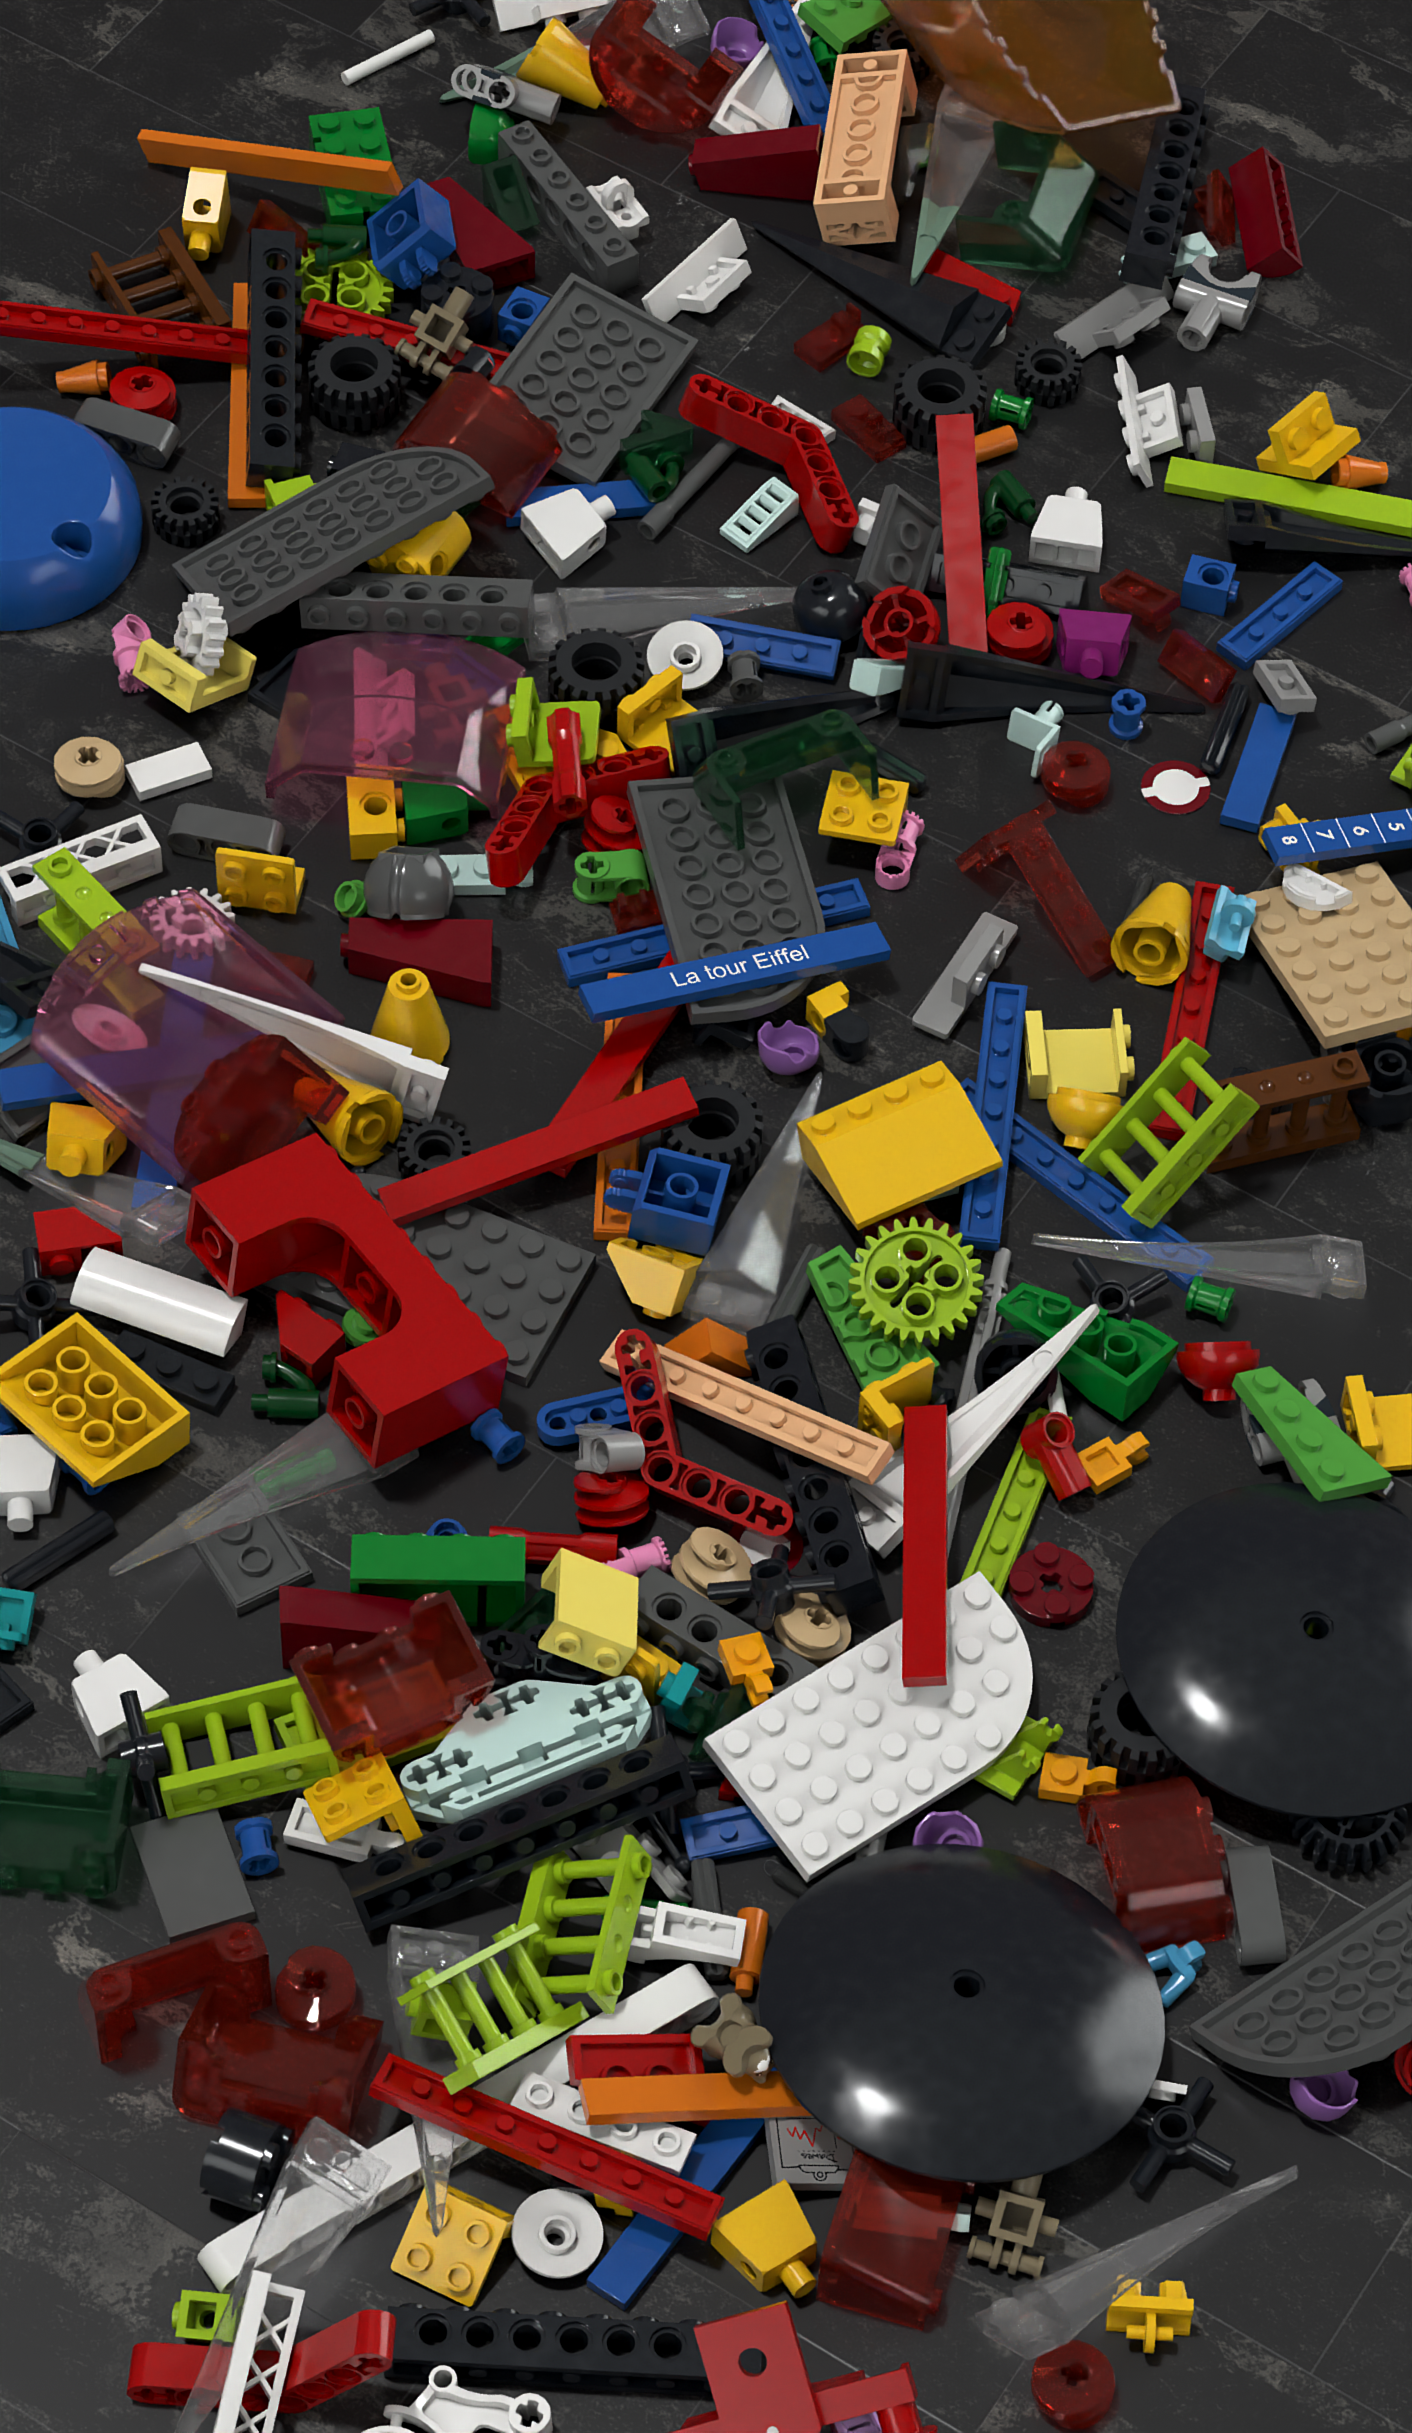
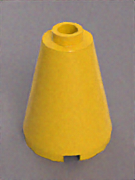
[516,17,617,110]
[1111,882,1192,986]
[370,968,450,1065]
[294,1068,403,1166]

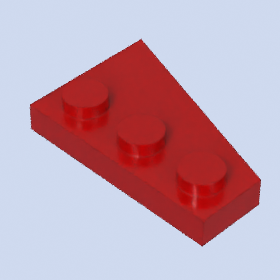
[923,249,1021,327]

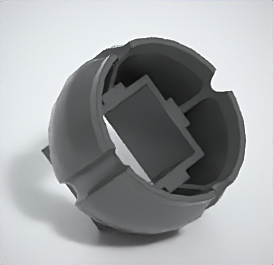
[363,846,454,920]

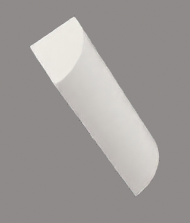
[70,1247,248,1357]

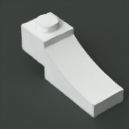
[627,1901,747,1967]

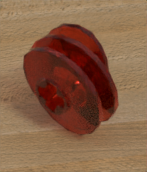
[1041,741,1111,809]
[275,1945,356,2032]
[1030,2340,1115,2430]

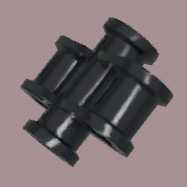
[480,1624,603,1688]

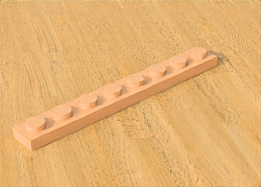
[599,1329,895,1485]

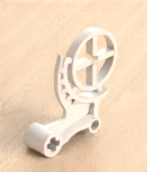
[361,2365,553,2433]

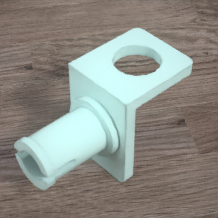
[1007,701,1064,778]

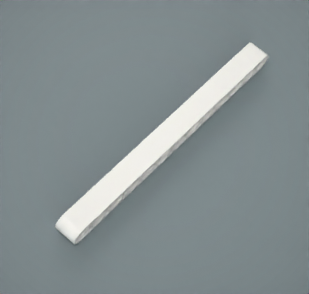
[197,1964,720,2295]

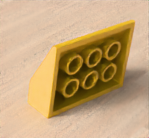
[797,1061,1003,1230]
[0,1312,190,1488]

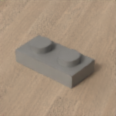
[1179,387,1216,464]
[1253,660,1317,715]

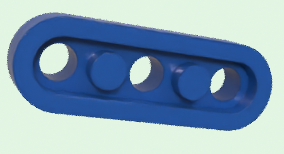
[537,1384,655,1446]

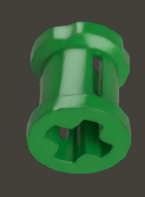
[809,35,838,81]
[988,388,1034,430]
[1184,1275,1236,1323]

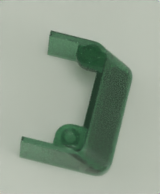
[955,121,1099,272]
[693,709,879,851]

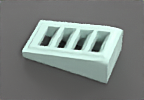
[720,477,799,553]
[849,658,904,696]

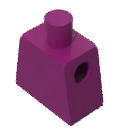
[1056,608,1132,679]

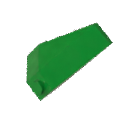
[996,1282,1179,1422]

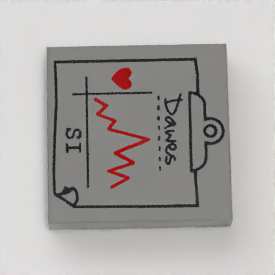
[764,2116,865,2191]

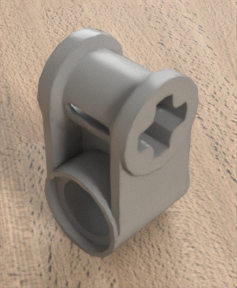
[575,1423,645,1474]

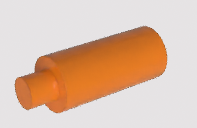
[975,425,1018,464]
[729,1907,769,1997]

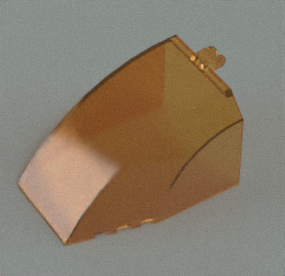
[880,0,1182,135]

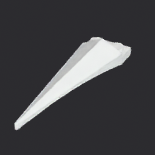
[708,0,813,136]
[138,963,449,1124]
[849,1304,1100,1559]

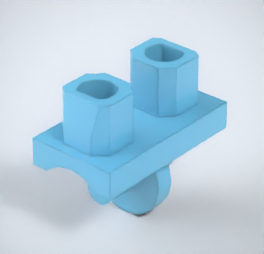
[1203,885,1257,962]

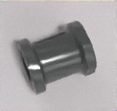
[727,650,764,701]

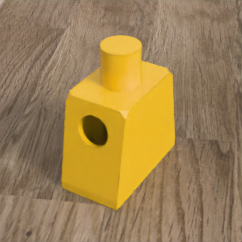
[182,167,231,261]
[46,1101,128,1177]
[711,2179,817,2298]

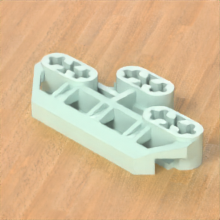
[400,1676,652,1824]

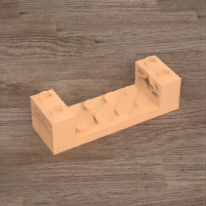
[813,49,918,246]

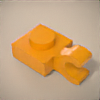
[1077,1431,1150,1495]
[717,1632,774,1708]
[1038,1752,1117,1805]

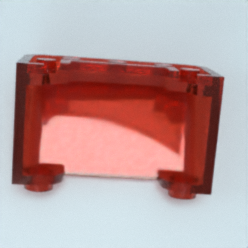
[77,1922,272,2064]
[172,1978,384,2152]
[816,2149,977,2331]

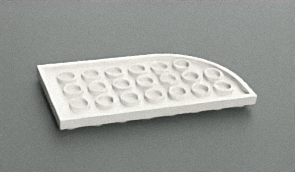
[702,1571,1033,1883]

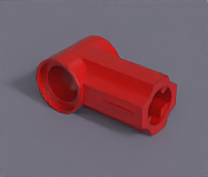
[1020,1411,1092,1501]

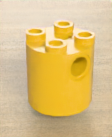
[366,511,472,576]

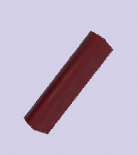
[1228,146,1303,278]

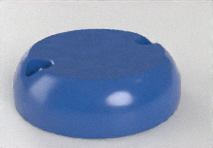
[0,406,143,631]

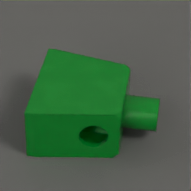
[400,763,490,845]

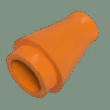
[56,359,112,396]
[1330,454,1388,489]

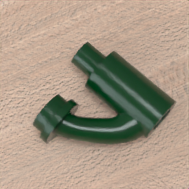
[307,223,367,273]
[625,451,685,503]
[980,470,1039,536]
[251,1352,320,1419]

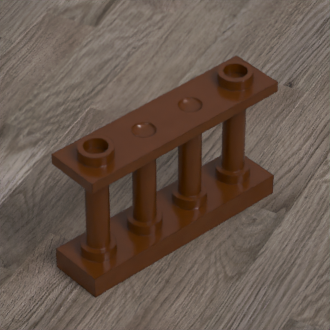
[88,226,232,370]
[1204,1049,1370,1174]

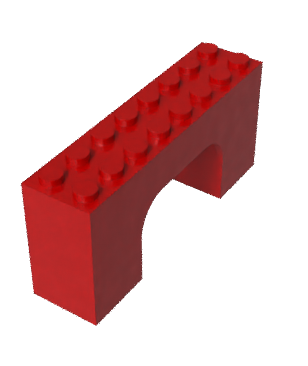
[185,1133,509,1469]

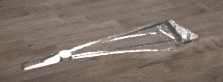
[524,587,797,662]
[682,1072,823,1336]
[1031,1233,1367,1300]
[109,1412,419,1576]
[386,1924,480,2237]
[174,2116,392,2433]
[975,2165,1299,2361]

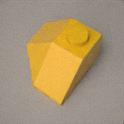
[606,1237,707,1319]

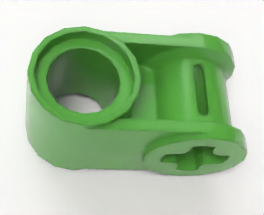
[572,849,650,904]

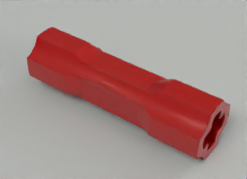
[546,707,588,818]
[489,1525,618,1565]

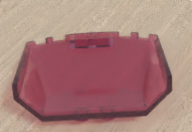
[265,631,526,819]
[30,888,345,1185]

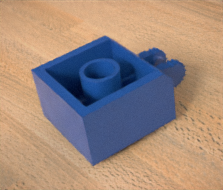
[366,178,456,290]
[603,1147,731,1257]

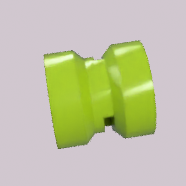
[846,325,892,377]

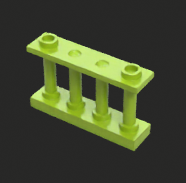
[32,847,164,1024]
[1077,1037,1260,1229]
[144,1672,339,1819]
[504,1835,652,2018]
[396,1922,590,2095]

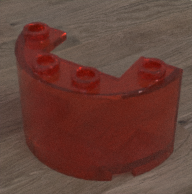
[589,0,744,134]
[392,371,563,519]
[174,1034,350,1183]
[289,1590,495,1762]
[1076,1776,1234,1954]

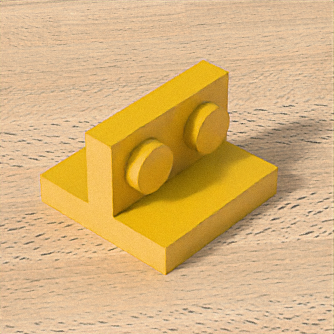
[1256,391,1361,480]

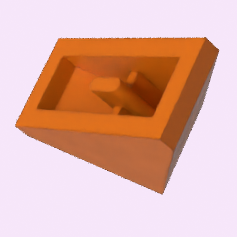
[664,1317,752,1378]

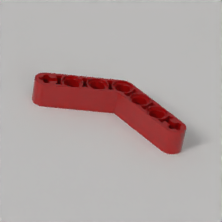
[678,374,859,554]
[485,746,672,888]
[615,1329,799,1544]
[126,2309,397,2414]

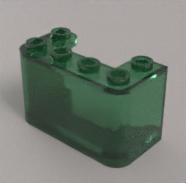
[0,1758,134,1899]

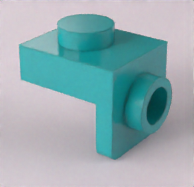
[0,1587,37,1651]
[656,1662,711,1734]

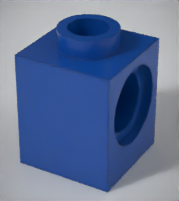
[497,286,550,347]
[1180,554,1240,617]

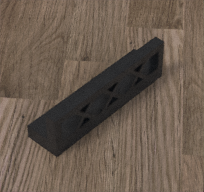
[928,549,1087,615]

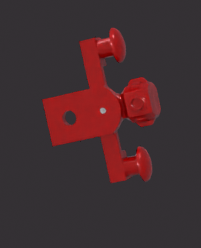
[668,2300,938,2433]

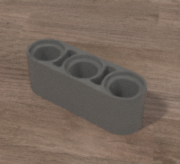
[73,397,182,469]
[166,803,287,861]
[1222,1845,1286,1966]

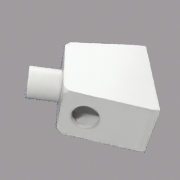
[1028,487,1103,573]
[520,488,616,580]
[0,1434,61,1532]
[71,1650,170,1759]

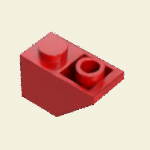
[33,1207,123,1276]
[276,1289,346,1386]

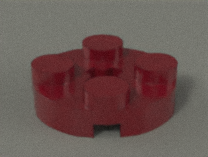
[1008,1542,1094,1627]

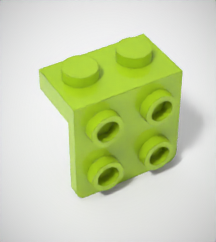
[506,677,601,768]

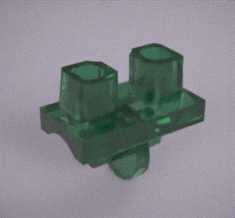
[682,1684,754,1762]

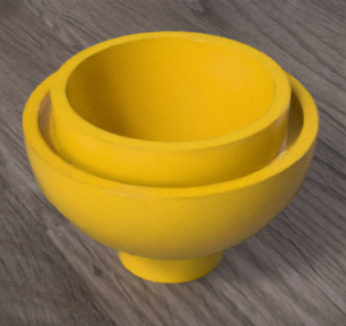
[1047,1087,1123,1150]

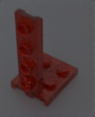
[955,799,1114,977]

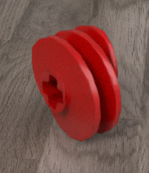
[109,366,177,421]
[986,602,1054,665]
[581,795,644,855]
[573,1471,650,1527]

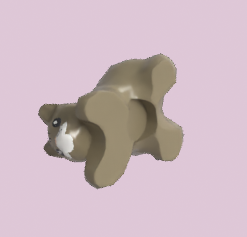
[690,1993,775,2083]

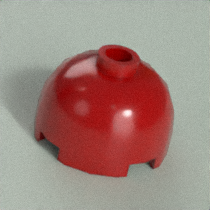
[862,585,941,665]

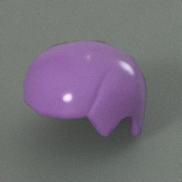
[710,17,764,71]
[757,1020,820,1075]
[913,1811,984,1847]
[1289,2070,1358,2122]

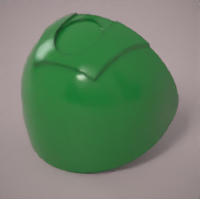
[468,102,516,164]

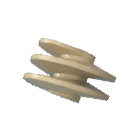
[54,737,125,798]
[671,1527,752,1605]
[774,1592,851,1668]

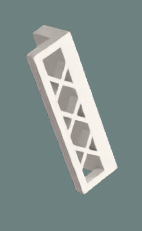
[0,814,163,927]
[213,2270,305,2433]

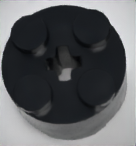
[421,262,494,345]
[1347,1032,1412,1127]
[200,2107,295,2213]

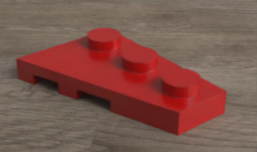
[565,2034,710,2127]

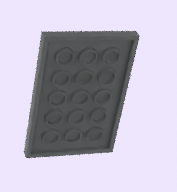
[464,272,699,486]

